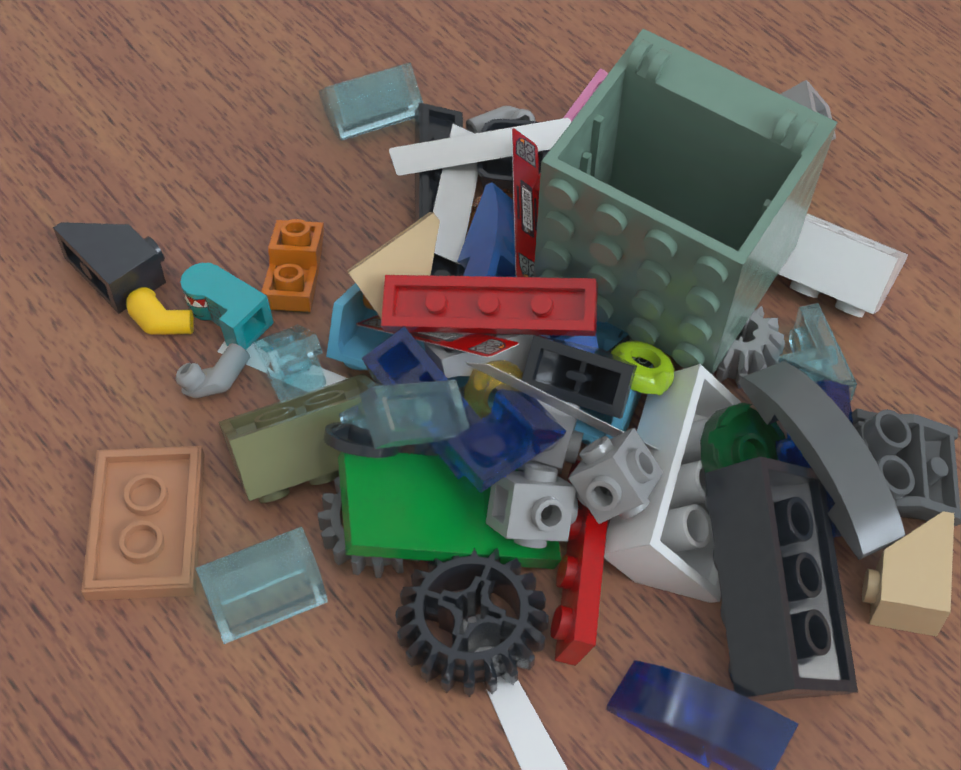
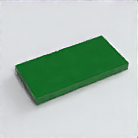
[338,452,561,569]

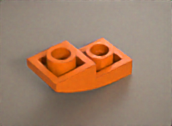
[261,219,324,312]

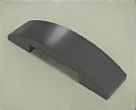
[739,361,906,560]

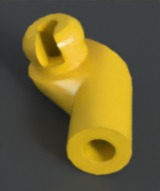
[126,287,194,335]

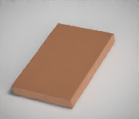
[81,446,205,601]

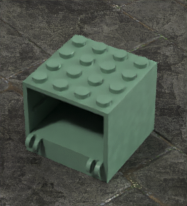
[534,29,838,375]

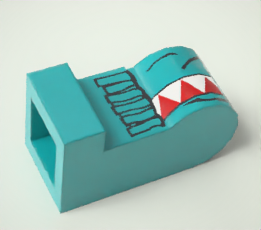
[180,263,274,350]

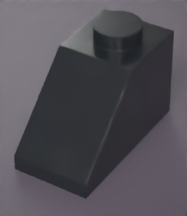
[53,222,166,314]

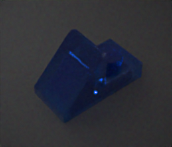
[445,389,566,493]

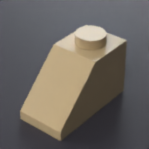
[347,212,440,319]
[862,511,954,637]

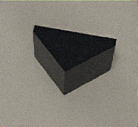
[521,335,637,419]

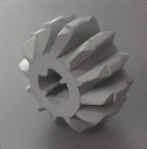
[715,306,785,389]

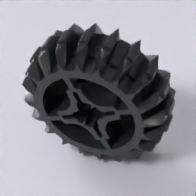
[395,547,549,697]

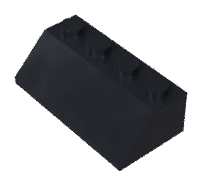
[704,456,858,701]

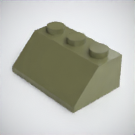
[218,374,402,503]

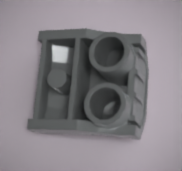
[847,408,961,526]

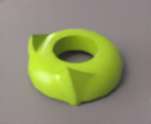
[611,341,674,396]

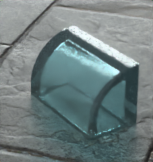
[318,62,423,141]
[195,526,328,644]

